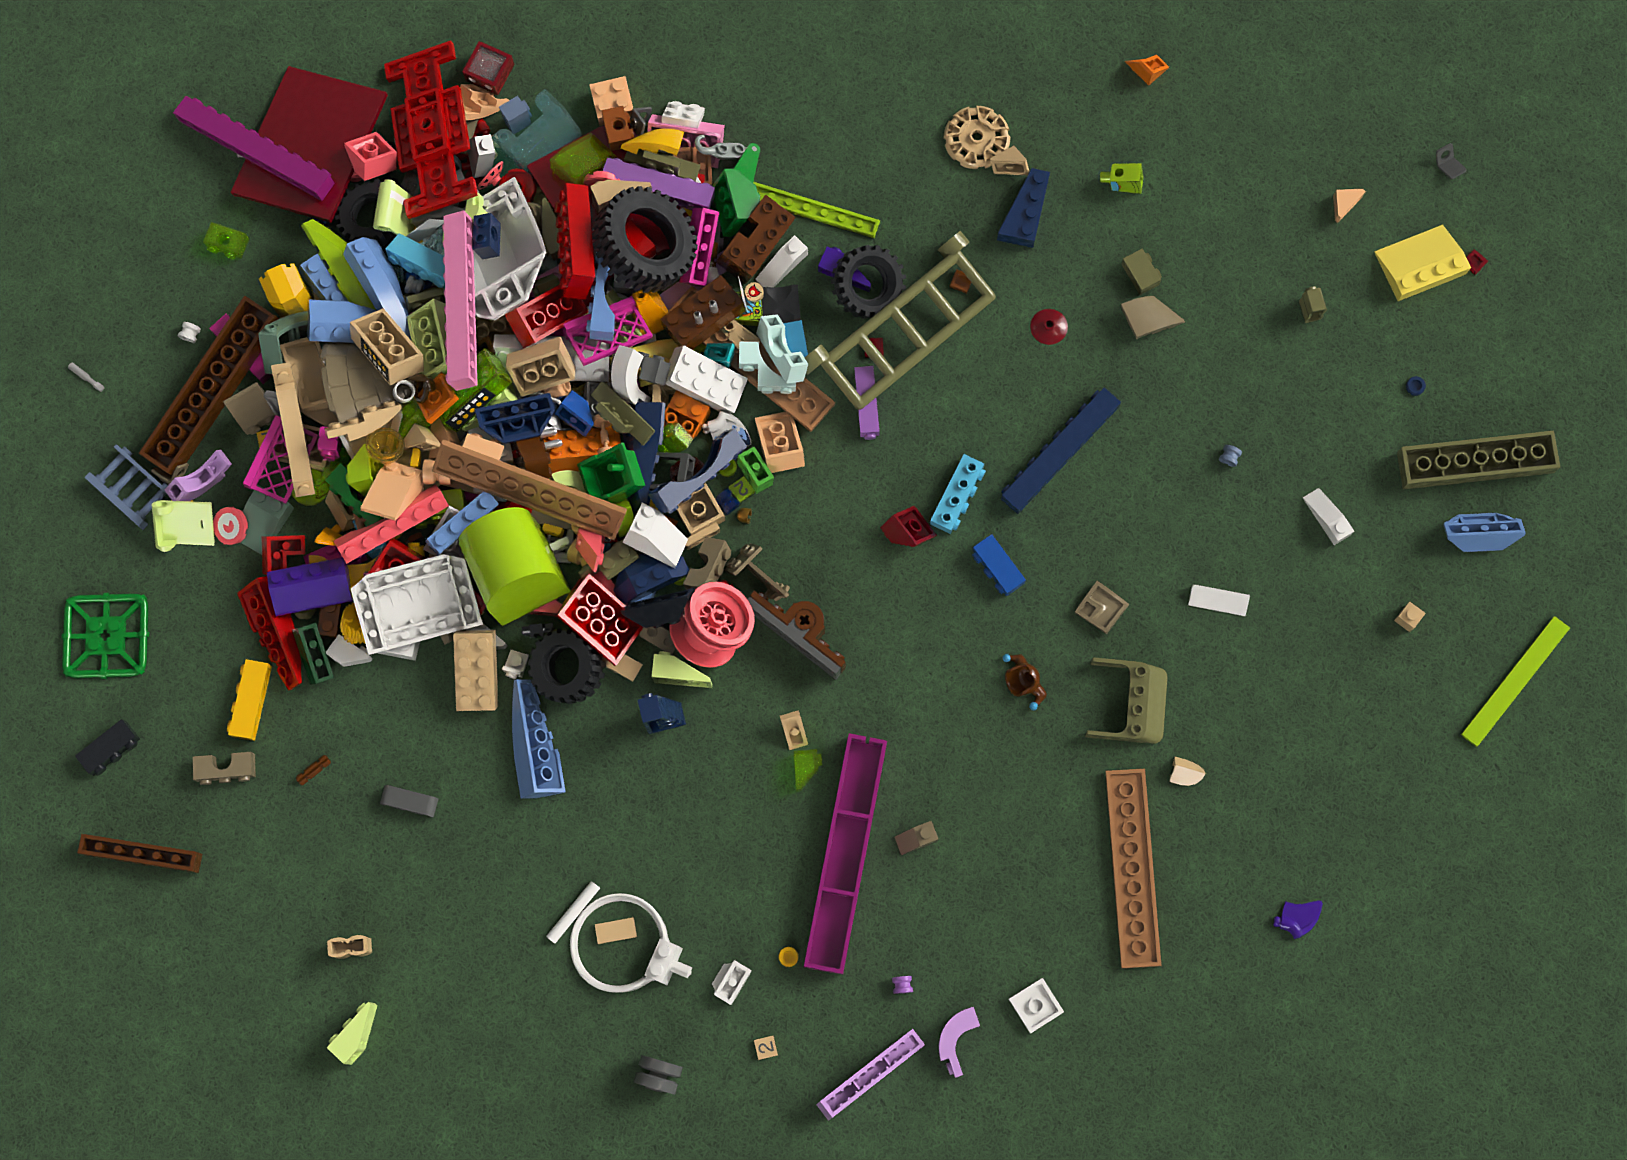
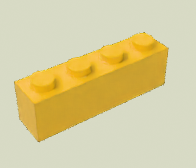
[227,659,272,741]

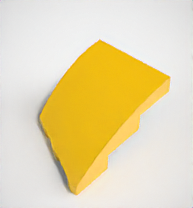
[621,128,684,156]

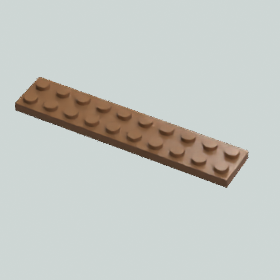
[668,286,835,432]
[432,439,627,540]
[1105,769,1161,968]

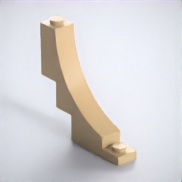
[271,362,315,497]

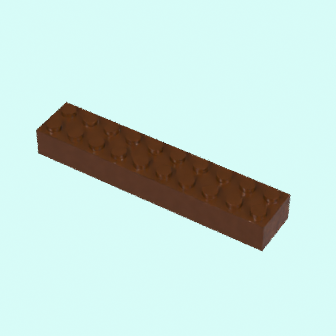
[139,296,280,476]

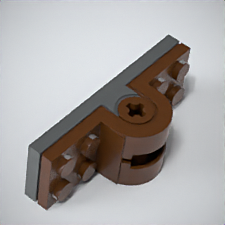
[747,591,846,680]

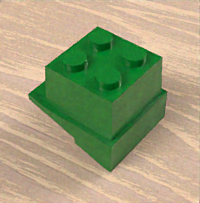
[577,443,645,503]

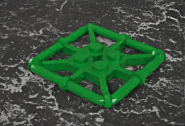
[61,593,149,679]

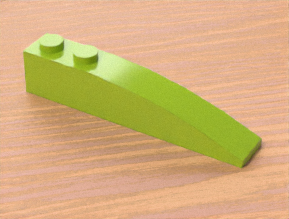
[301,219,376,310]

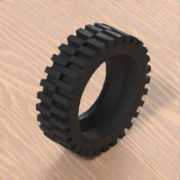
[592,186,698,293]

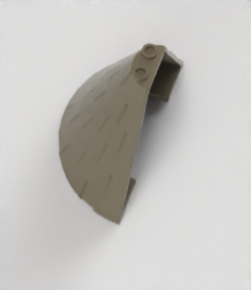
[321,342,484,462]

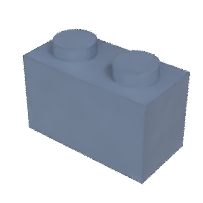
[499,96,532,135]

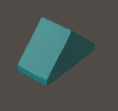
[703,343,735,369]

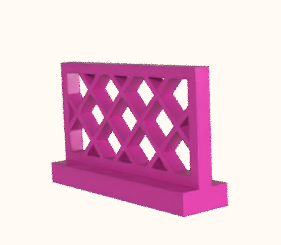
[563,296,652,366]
[243,415,319,504]

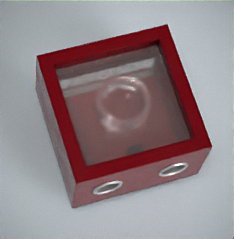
[462,41,515,95]

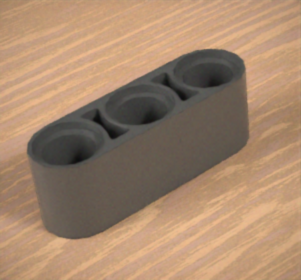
[379,785,439,818]

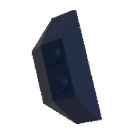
[474,393,555,444]
[613,553,689,605]

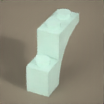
[739,342,796,394]

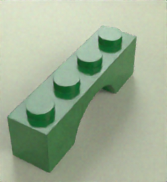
[325,463,384,526]

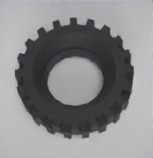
[335,179,397,251]
[831,245,906,319]

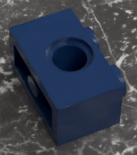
[472,213,501,260]

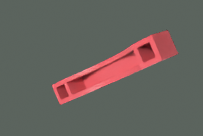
[334,484,449,564]

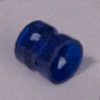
[715,489,741,515]

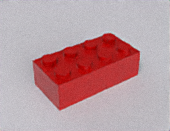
[505,284,589,349]

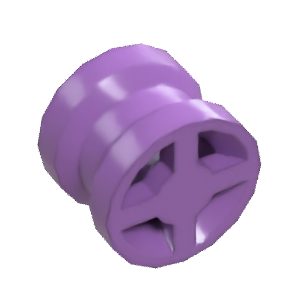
[892,976,913,994]

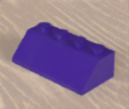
[267,557,353,616]

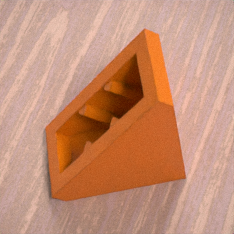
[1124,55,1169,85]

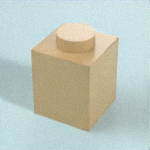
[1394,602,1426,632]

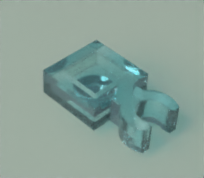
[424,226,444,254]

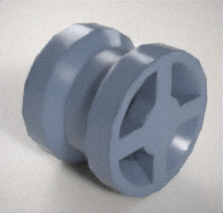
[1219,445,1242,467]

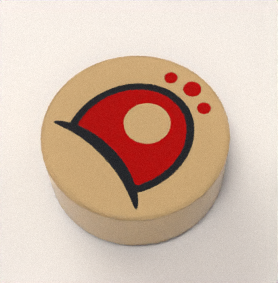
[745,282,764,302]

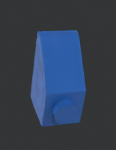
[555,390,594,437]

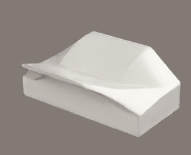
[712,960,751,1005]

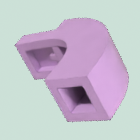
[165,450,232,501]
[939,1007,980,1078]

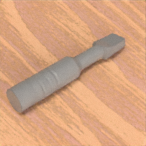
[68,362,105,392]

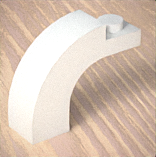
[611,345,651,405]

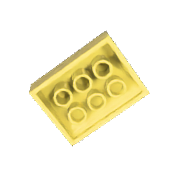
[1375,225,1471,301]

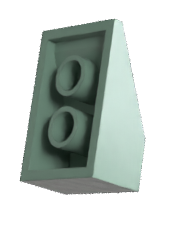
[241,485,294,555]

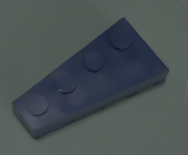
[997,168,1050,248]
[638,693,686,734]

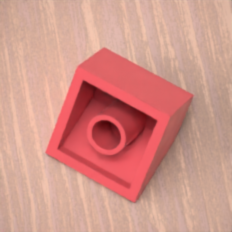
[344,132,397,181]

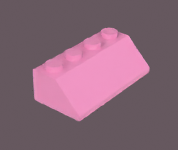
[647,114,725,168]

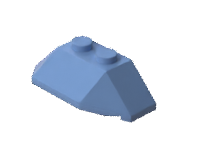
[1444,513,1526,552]

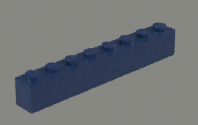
[1001,387,1121,514]

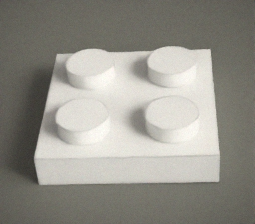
[662,101,705,129]
[1009,978,1064,1033]

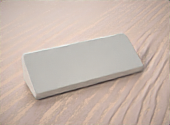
[1188,584,1250,616]

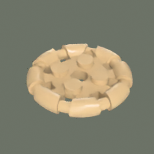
[944,106,1010,169]

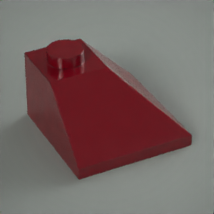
[880,505,937,547]

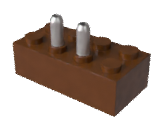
[660,275,746,350]
[510,428,563,479]

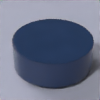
[1406,376,1426,396]

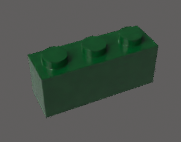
[292,623,334,685]

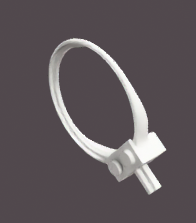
[570,893,692,993]

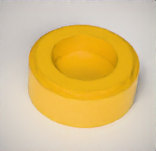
[779,947,799,967]

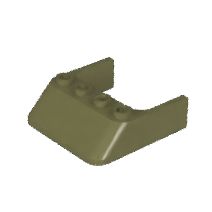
[1085,657,1167,744]

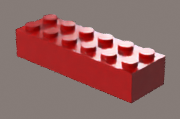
[554,183,595,300]

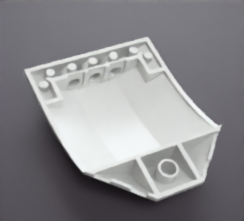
[422,177,546,321]

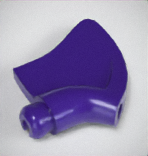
[1273,901,1323,939]

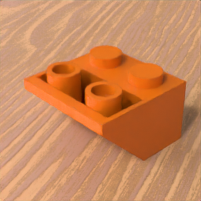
[664,390,711,440]

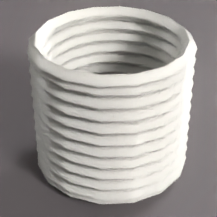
[392,380,415,403]

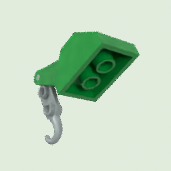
[695,135,760,237]

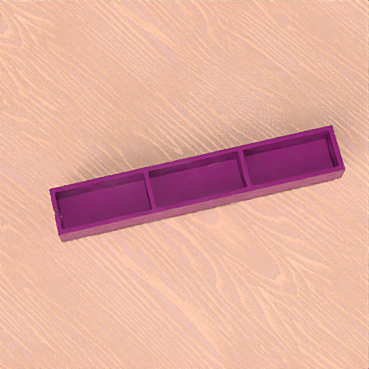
[804,733,887,975]

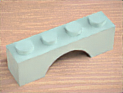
[756,314,808,384]

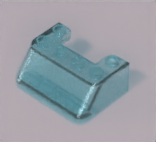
[492,89,582,173]

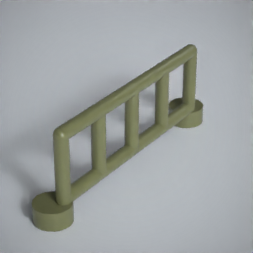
[805,231,996,410]

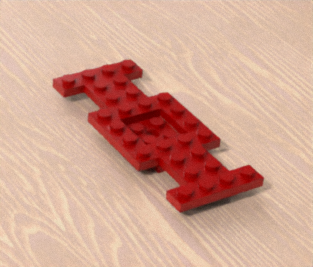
[384,40,478,219]

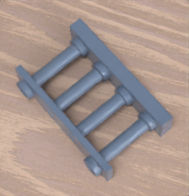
[84,444,168,530]

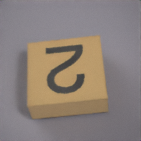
[754,1036,778,1060]

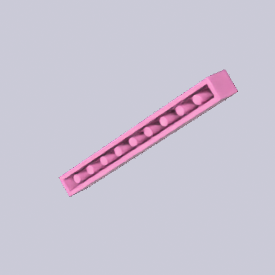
[442,211,477,391]

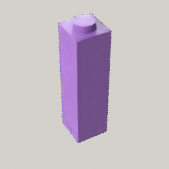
[854,366,879,440]

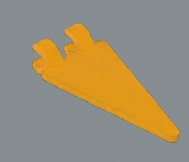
[314,524,342,546]

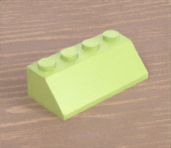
[407,299,447,379]

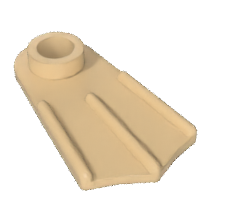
[722,320,760,350]

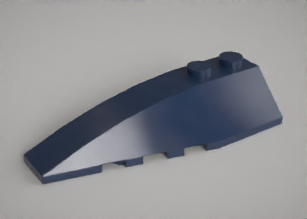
[622,402,666,517]

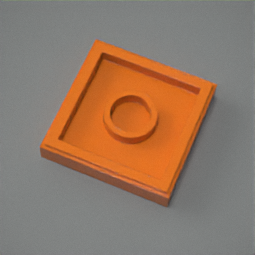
[414,372,459,424]

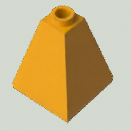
[631,289,668,335]

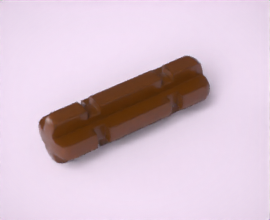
[296,755,331,785]

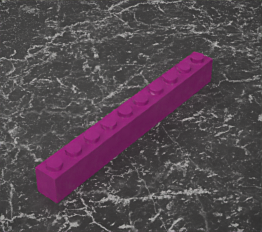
[173,96,335,201]

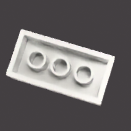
[666,346,748,414]

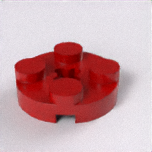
[499,168,537,203]

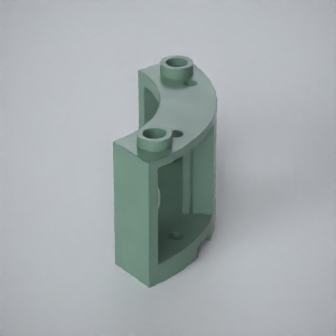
[258,311,324,374]

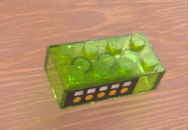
[439,348,512,432]

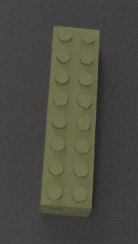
[1397,431,1560,489]

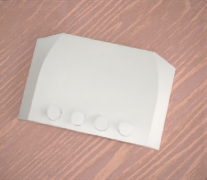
[351,554,483,655]

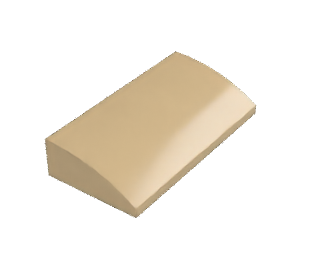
[280,337,329,411]

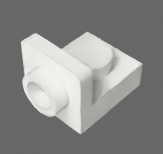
[502,650,529,679]

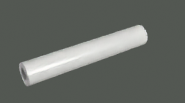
[546,881,600,943]

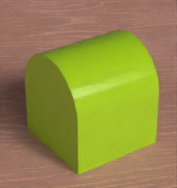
[458,507,571,626]

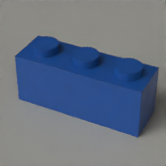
[972,534,1026,596]

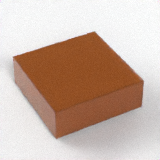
[950,269,972,294]

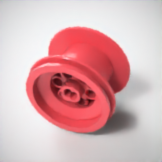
[669,582,755,668]

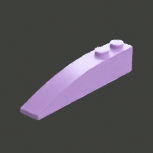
[816,1029,925,1121]

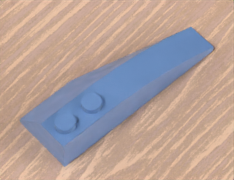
[343,237,412,341]
[307,299,377,343]
[512,679,566,799]

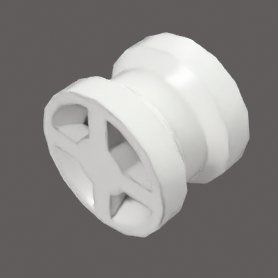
[178,322,201,343]

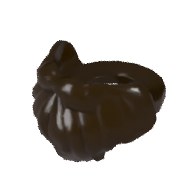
[409,374,436,403]

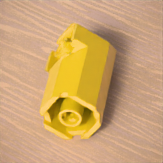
[259,264,314,318]

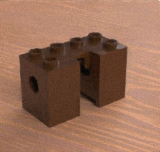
[716,195,796,284]

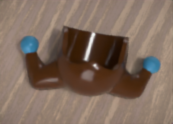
[1003,654,1047,711]

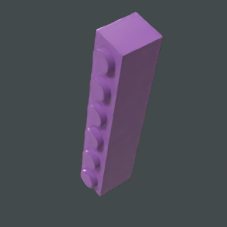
[603,158,715,210]

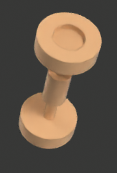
[592,414,612,455]

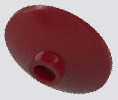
[1030,309,1068,345]

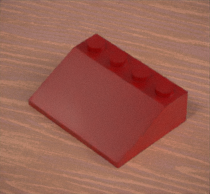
[557,573,643,666]

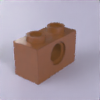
[601,106,634,152]

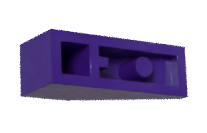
[818,247,871,292]

